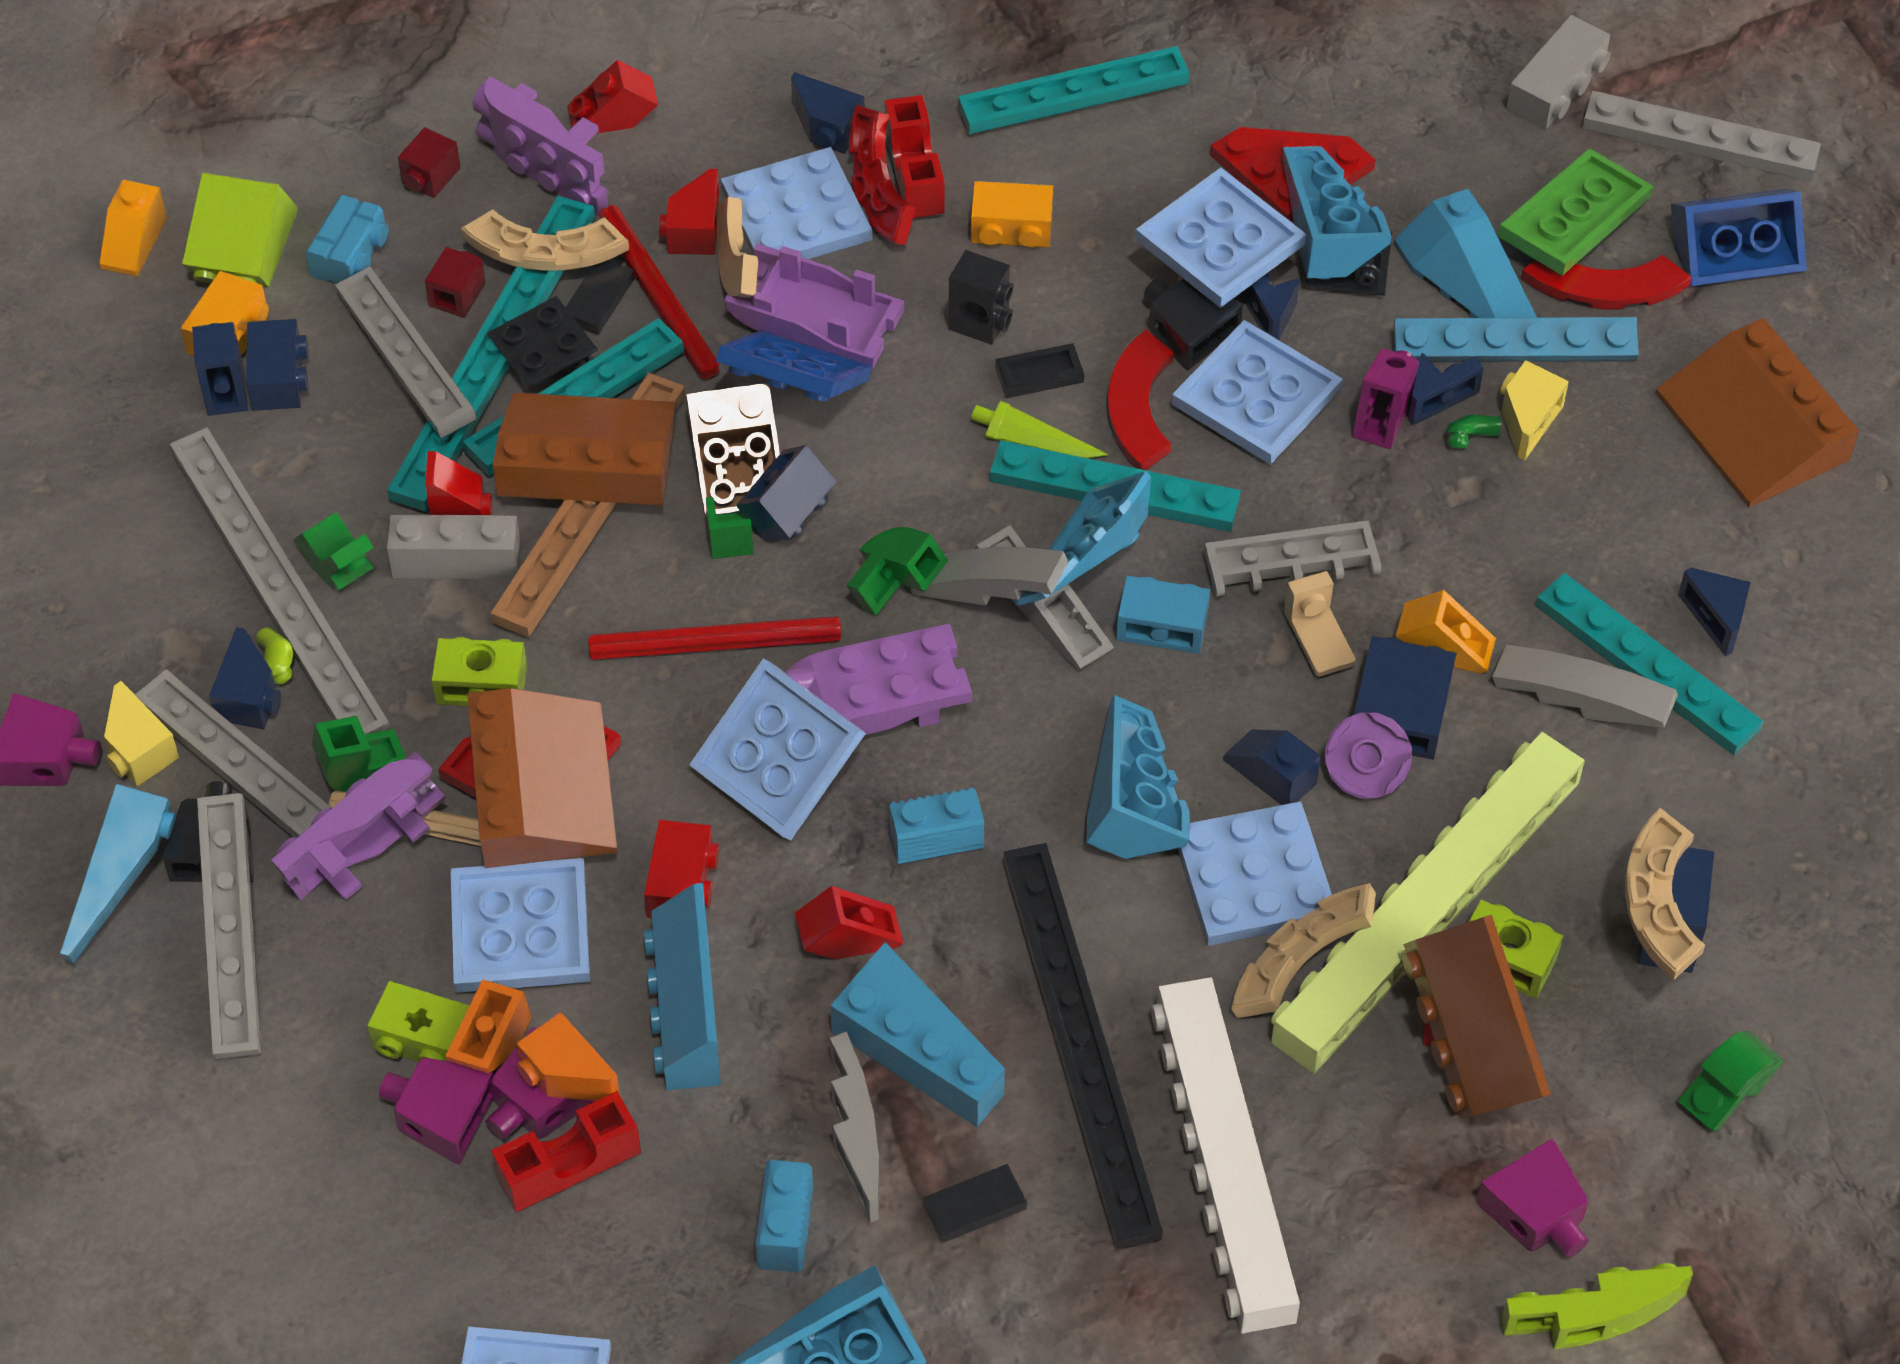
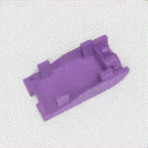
[473,76,608,217]
[724,243,905,369]
[785,623,972,735]
[271,751,446,901]

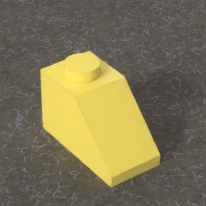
[1500,360,1569,461]
[104,681,179,787]

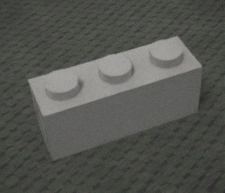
[1506,15,1611,130]
[387,515,521,579]

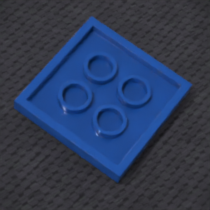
[716,330,872,401]

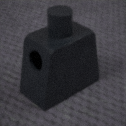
[1144,278,1243,371]
[163,781,254,882]

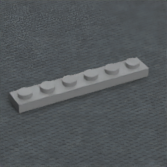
[1582,91,1821,181]
[335,266,477,438]
[135,669,332,837]
[197,793,261,1059]

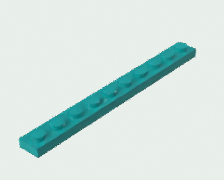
[387,196,595,512]

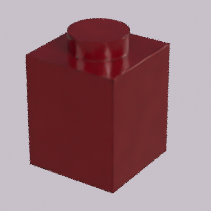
[397,127,461,198]
[425,247,486,318]

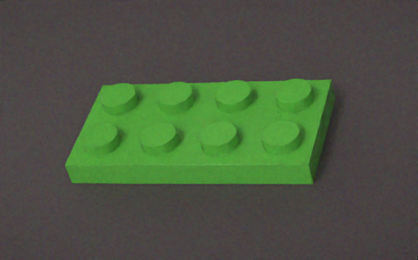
[1497,148,1654,275]

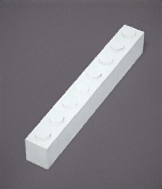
[1151,977,1300,1334]

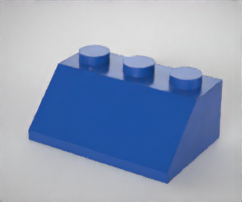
[1671,189,1807,286]

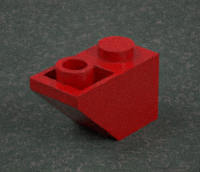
[567,60,658,134]

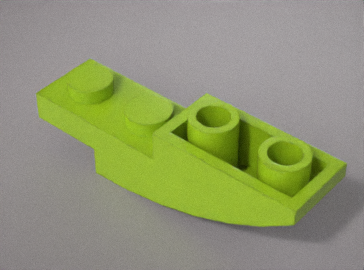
[1501,1263,1693,1349]

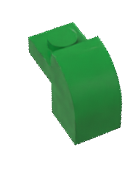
[293,511,374,590]
[846,527,948,616]
[312,715,406,792]
[1678,1031,1784,1131]

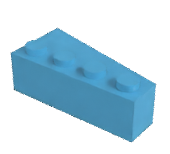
[830,942,1005,1127]

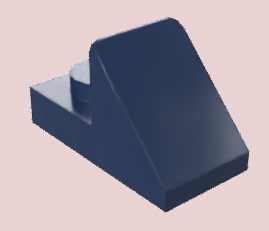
[1240,273,1300,340]
[1408,353,1484,426]

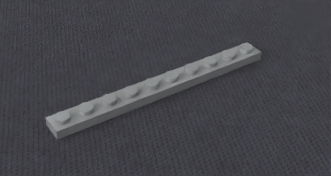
[170,427,390,734]

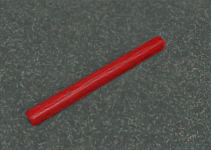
[599,205,720,380]
[588,616,841,659]

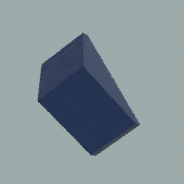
[1678,568,1751,656]

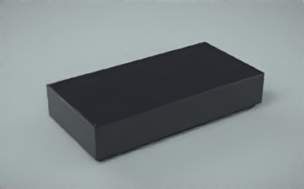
[566,260,635,335]
[995,343,1084,398]
[923,1164,1027,1243]

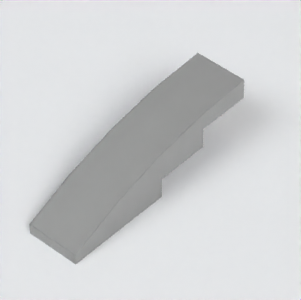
[975,525,1114,671]
[911,547,1068,606]
[1492,644,1678,728]
[830,1031,879,1223]

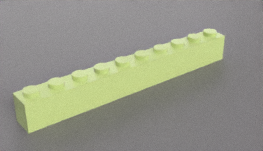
[1271,732,1585,1074]

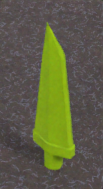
[971,401,1109,459]

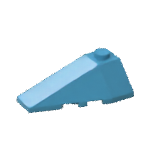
[1282,146,1392,279]
[1086,695,1190,859]
[60,784,176,963]

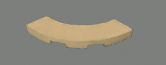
[717,197,758,299]
[461,209,629,271]
[1625,808,1705,980]
[1231,883,1376,1018]

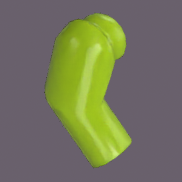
[256,627,293,684]

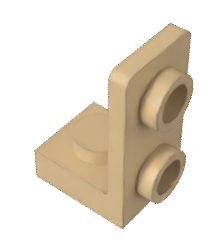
[1284,571,1355,677]

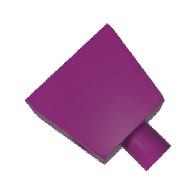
[1352,349,1420,449]
[0,693,101,786]
[485,1026,595,1140]
[379,1058,494,1165]
[1476,1138,1589,1258]

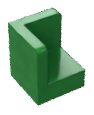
[705,497,754,559]

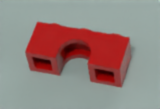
[885,95,945,218]
[491,1091,641,1212]

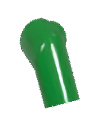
[1446,414,1501,448]

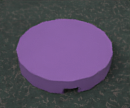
[1325,712,1412,798]

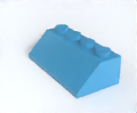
[644,883,721,1091]

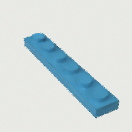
[1393,317,1639,362]

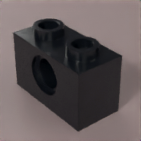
[949,250,1014,345]

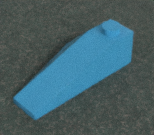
[1393,188,1537,318]
[1013,471,1151,606]
[728,1265,927,1364]

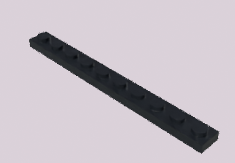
[1003,843,1163,1249]

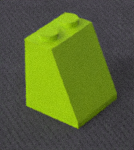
[182,173,298,287]

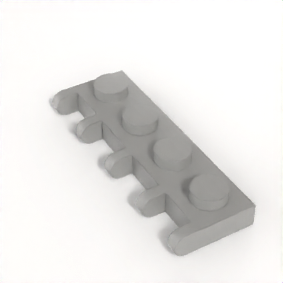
[1204,520,1381,597]

